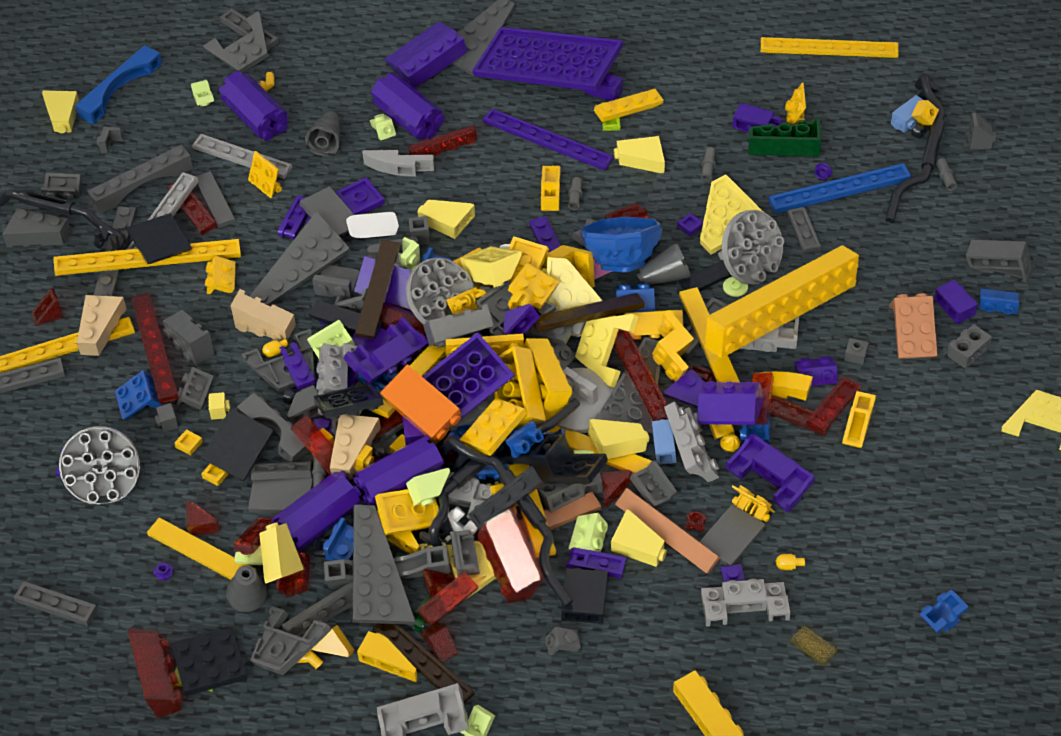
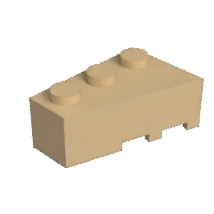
[231,289,296,341]
[77,295,126,356]
[330,414,381,480]

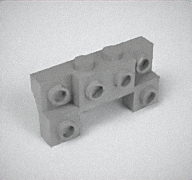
[740,317,799,352]
[316,343,362,416]
[664,402,719,482]
[436,472,492,521]
[701,579,790,626]
[377,683,469,736]

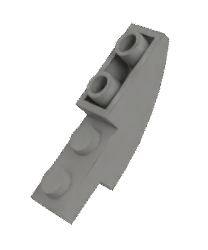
[363,150,434,176]

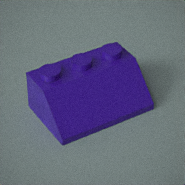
[697,381,764,425]

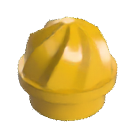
[720,433,740,452]

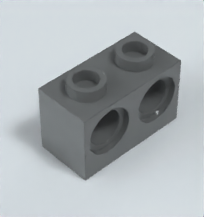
[948,324,992,369]
[537,484,585,513]

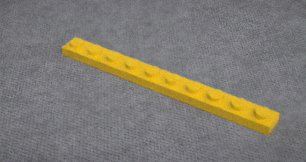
[54,239,241,276]

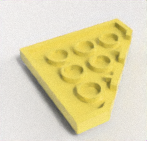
[700,175,762,254]
[546,257,618,339]

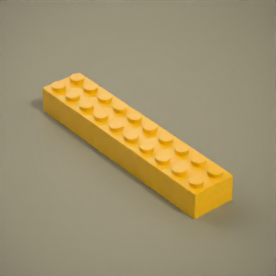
[705,245,859,358]

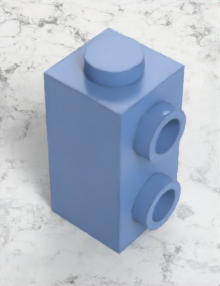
[891,95,923,133]
[652,419,677,465]

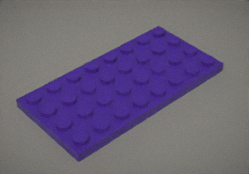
[472,27,623,91]

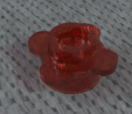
[685,511,706,532]

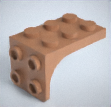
[889,293,937,359]

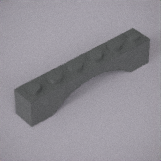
[87,145,193,215]
[324,545,451,589]

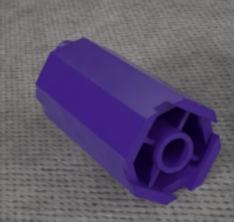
[219,71,288,141]
[371,73,445,140]
[352,435,445,508]
[271,471,361,553]

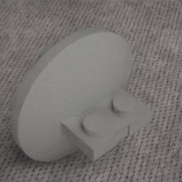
[718,210,784,285]
[406,258,475,324]
[557,367,614,433]
[59,426,140,504]

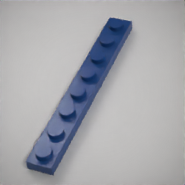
[769,163,911,214]

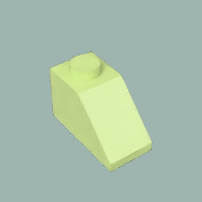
[406,468,450,507]

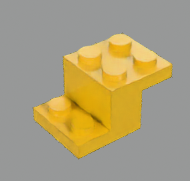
[542,245,595,288]
[652,310,694,382]

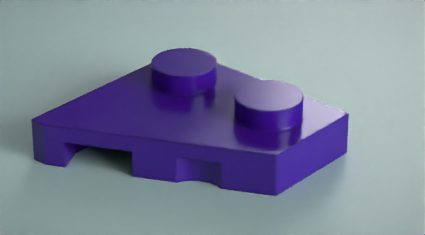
[663,369,704,408]

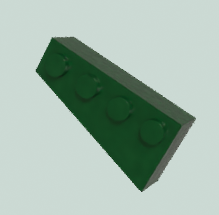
[748,118,821,157]

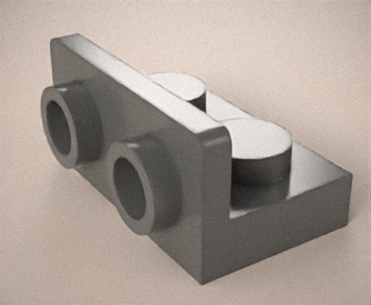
[175,367,213,409]

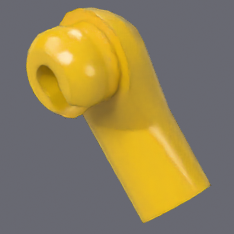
[258,72,274,92]
[297,650,323,669]

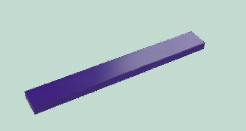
[483,109,614,171]

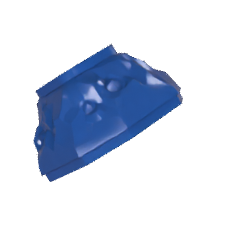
[580,217,662,272]

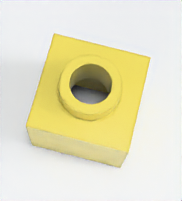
[209,392,230,420]

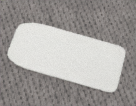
[346,212,399,238]

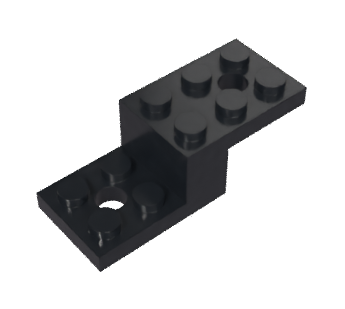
[497,434,608,485]

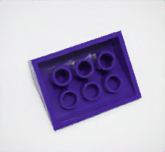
[384,21,468,88]
[422,332,515,420]

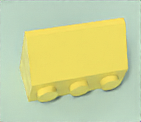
[460,247,522,287]

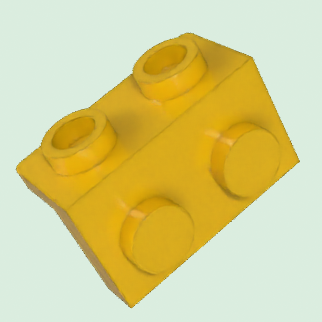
[205,256,236,294]

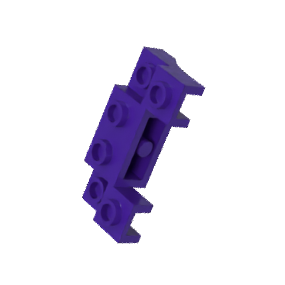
[344,316,429,383]
[726,433,815,513]

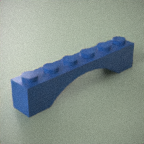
[75,45,162,125]

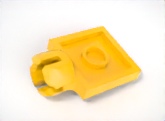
[508,263,560,310]

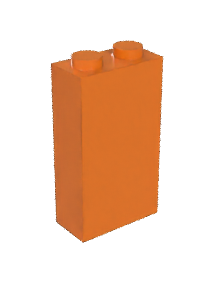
[380,364,462,444]

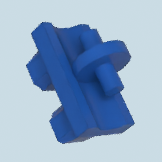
[505,421,544,458]

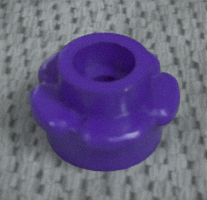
[815,163,832,180]
[153,562,173,581]

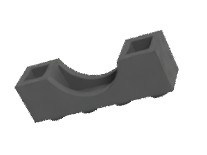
[237,393,309,462]

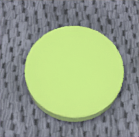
[723,277,748,297]

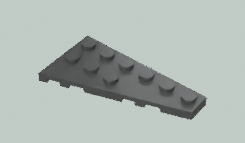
[451,0,515,77]
[249,211,350,306]
[596,337,660,437]
[352,505,415,625]

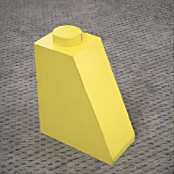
[42,91,79,133]
[614,136,665,173]
[418,200,475,239]
[588,419,649,459]
[611,510,667,567]
[259,522,304,583]

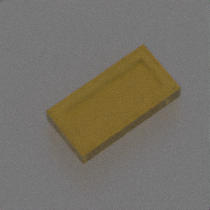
[790,626,837,667]

